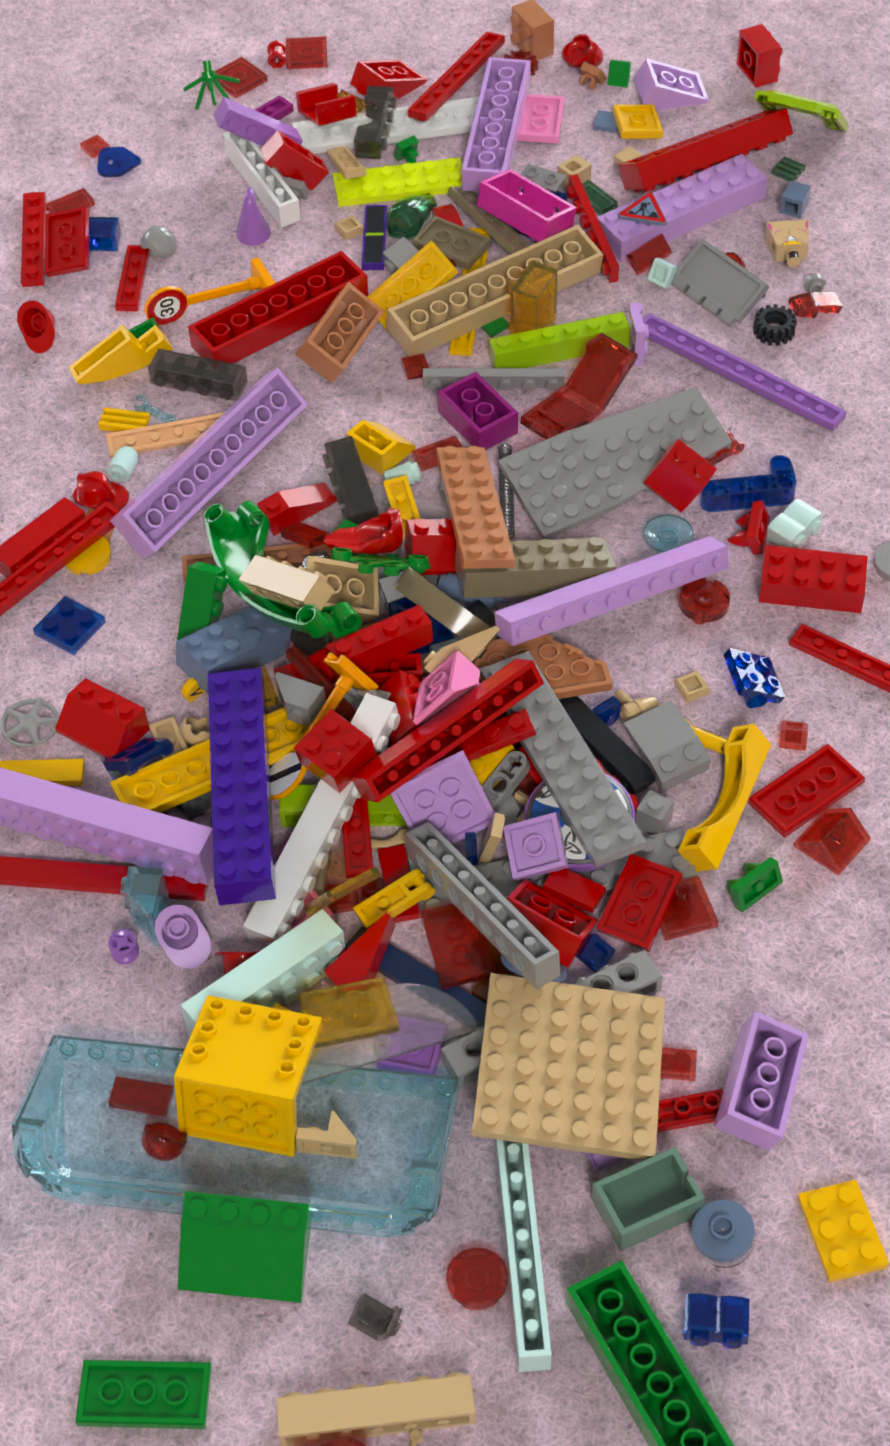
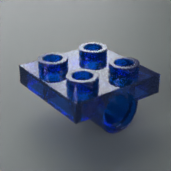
[723,648,785,709]

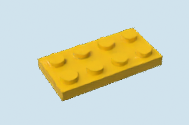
[368,240,459,333]

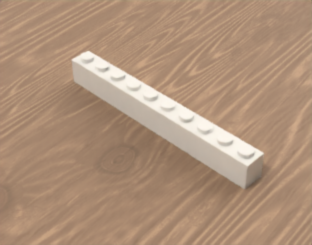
[243,693,400,945]

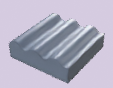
[593,110,618,133]

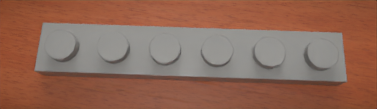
[423,368,565,390]

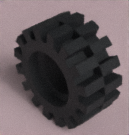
[753,304,797,346]

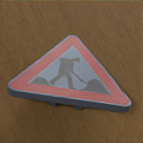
[618,191,667,226]

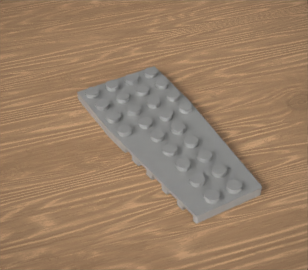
[498,388,732,539]

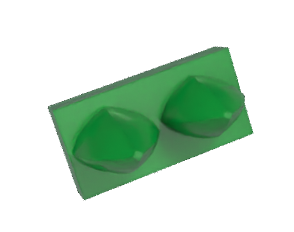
[726,857,783,913]

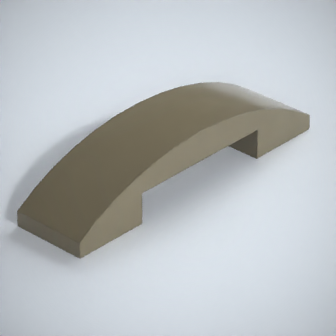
[394,567,490,639]

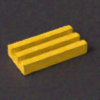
[98,407,151,432]

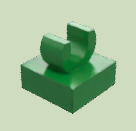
[393,135,419,163]

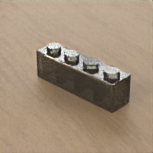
[148,349,248,401]
[322,436,379,525]

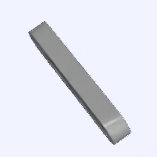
[461,751,530,842]

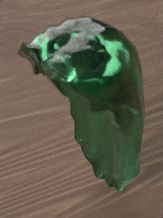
[386,193,437,240]

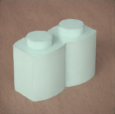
[766,499,823,549]

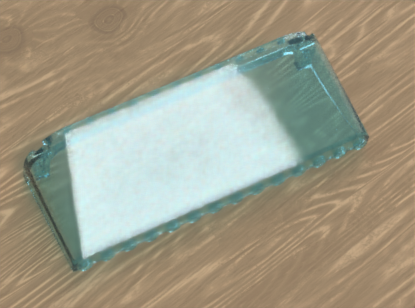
[12,1035,460,1237]

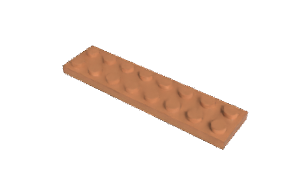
[436,446,515,569]

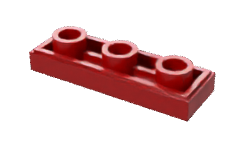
[657,1089,723,1133]

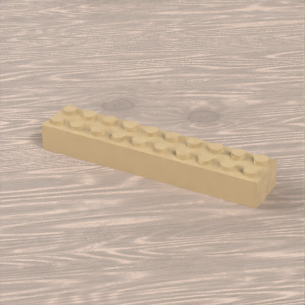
[386,225,604,359]

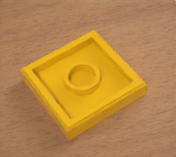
[612,105,664,139]

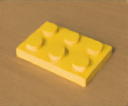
[797,1179,889,1283]

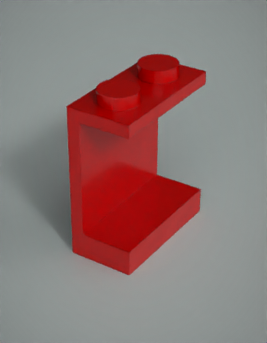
[296,83,357,126]

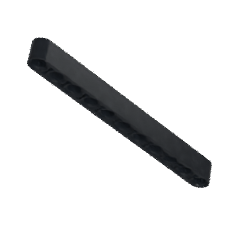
[464,600,655,795]

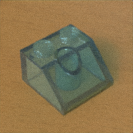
[121,866,169,946]

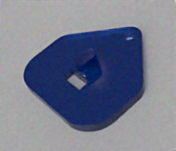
[97,147,141,177]

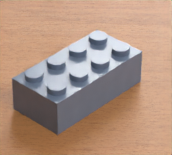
[176,606,291,694]

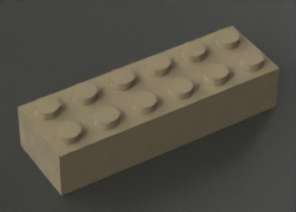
[454,537,617,598]

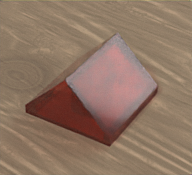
[793,808,871,876]

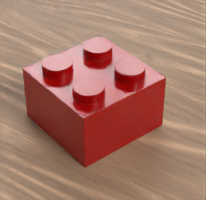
[737,24,783,88]
[294,709,377,793]

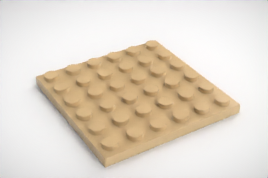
[471,973,665,1161]

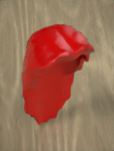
[323,508,403,554]

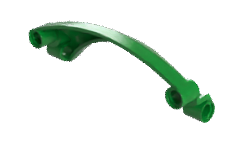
[204,501,362,638]

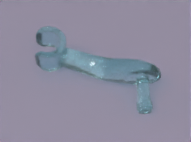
[134,395,178,423]

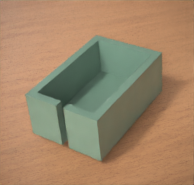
[592,1147,705,1252]

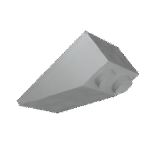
[623,700,711,792]

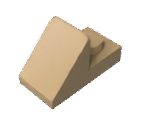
[296,1110,358,1159]

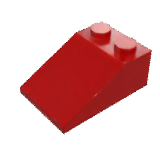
[350,59,427,106]

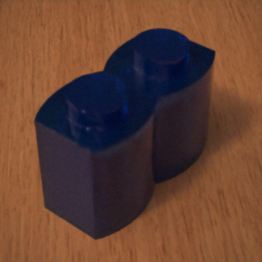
[683,1293,750,1349]

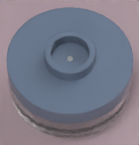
[692,1200,755,1268]

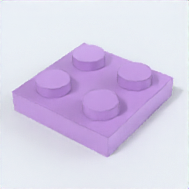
[503,812,569,881]

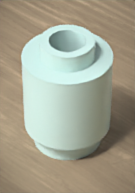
[107,446,138,482]

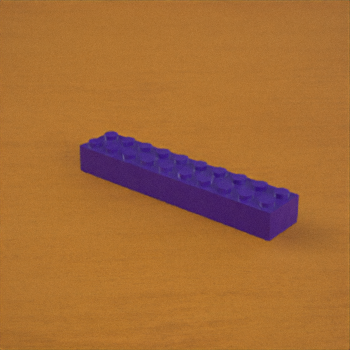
[208,668,276,906]

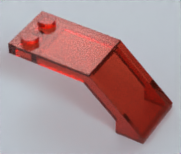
[520,333,638,440]

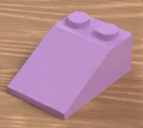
[634,58,709,110]

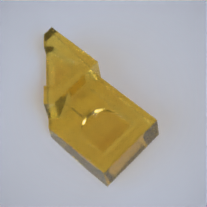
[337,89,369,113]

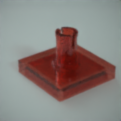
[660,876,719,941]

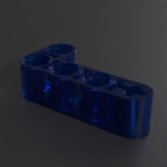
[700,455,797,512]

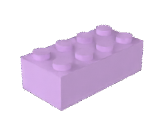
[714,1011,809,1151]

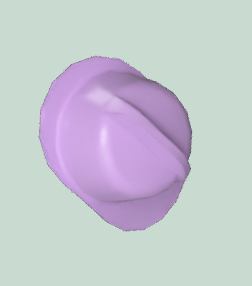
[154,905,211,969]

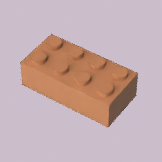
[295,282,384,383]

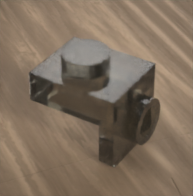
[347,1293,403,1342]

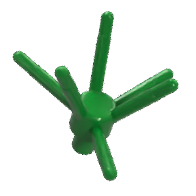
[183,60,240,110]

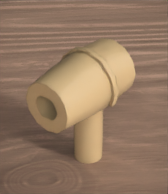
[615,689,659,722]

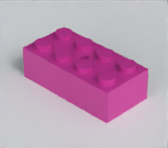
[477,169,577,242]

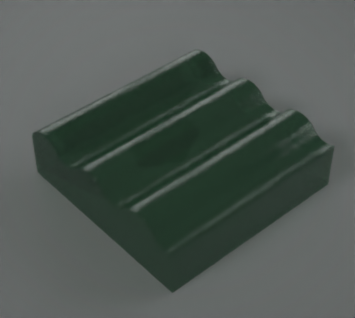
[772,156,806,182]

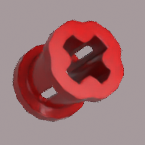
[267,41,286,68]

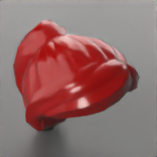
[562,34,604,68]

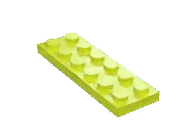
[332,157,462,207]

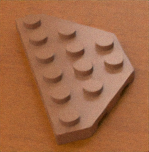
[473,634,613,699]

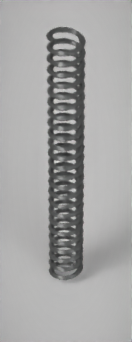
[498,444,515,539]

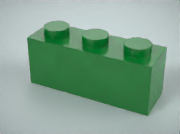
[177,561,228,640]

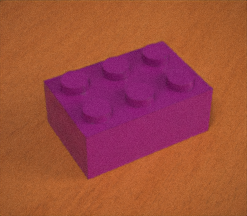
[437,372,518,450]

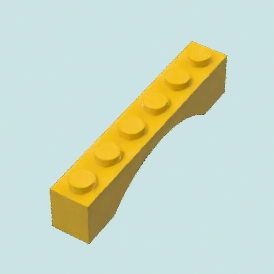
[678,723,772,872]

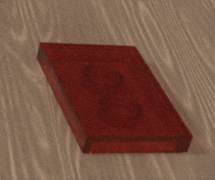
[420,904,497,989]

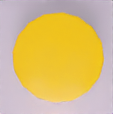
[65,537,112,575]

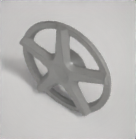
[0,697,59,748]

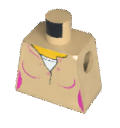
[764,219,809,267]

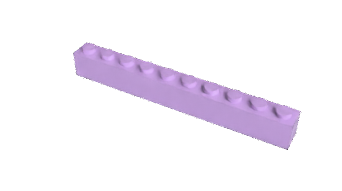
[494,536,729,646]

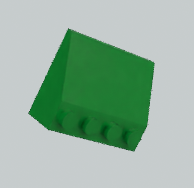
[177,1191,313,1303]

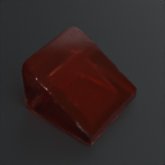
[779,720,808,751]

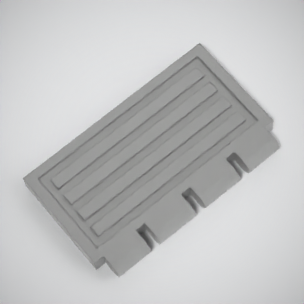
[671,238,770,327]

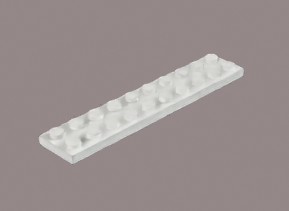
[292,97,479,154]

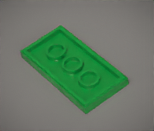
[75,1360,212,1429]

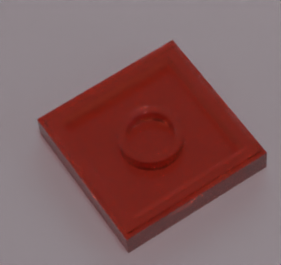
[286,36,328,69]
[215,56,268,99]

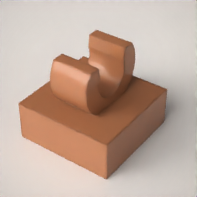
[580,62,607,90]

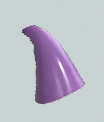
[237,187,271,246]

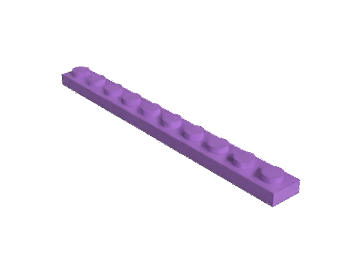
[643,313,847,432]

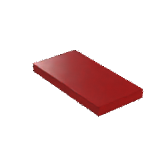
[747,744,865,838]

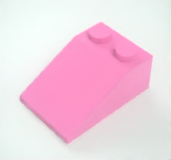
[413,650,480,725]

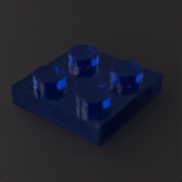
[33,596,106,655]

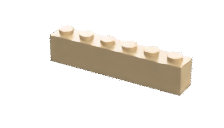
[276,1372,476,1446]

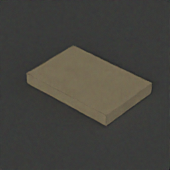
[412,216,492,270]

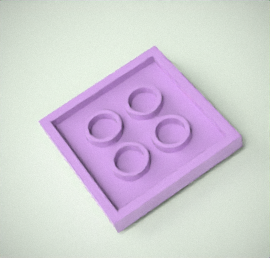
[391,750,495,844]

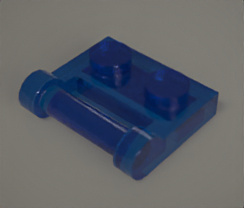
[103,738,174,776]

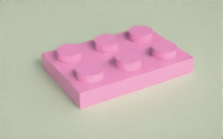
[517,94,565,144]

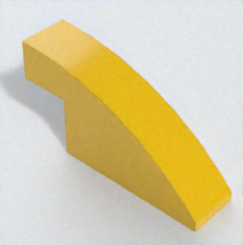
[68,324,174,384]

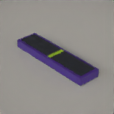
[362,205,388,270]

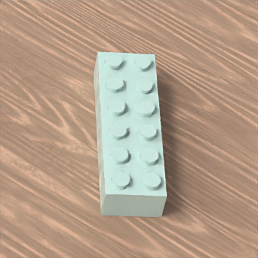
[181,909,346,1036]

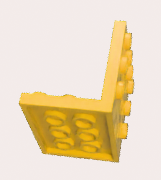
[174,995,322,1157]

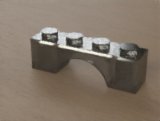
[354,86,397,159]

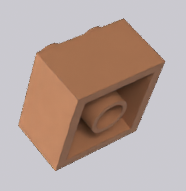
[510,0,554,62]

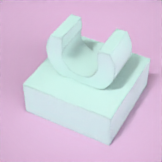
[647,258,677,289]

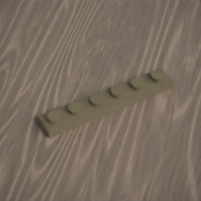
[448,187,531,255]

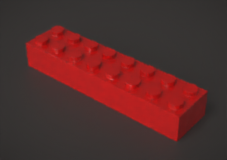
[618,108,794,193]
[188,251,369,372]

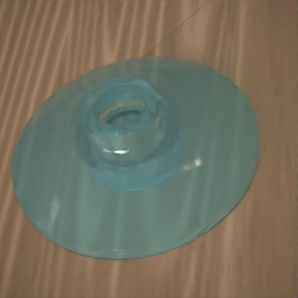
[643,514,694,553]

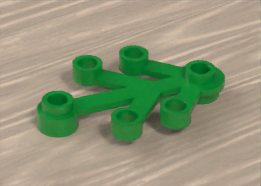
[331,548,431,576]

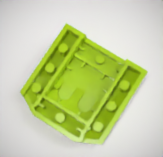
[754,90,849,132]

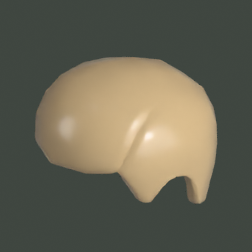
[180,716,210,747]

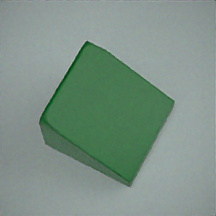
[608,60,631,87]

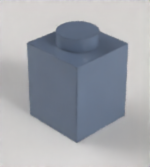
[780,181,811,219]

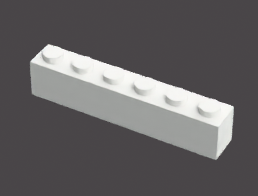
[223,132,301,228]

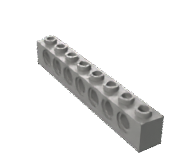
[405,822,560,989]
[441,950,662,1089]

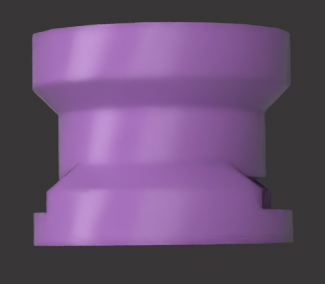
[108,929,139,965]

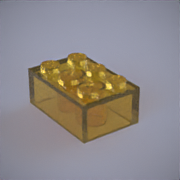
[509,261,558,335]

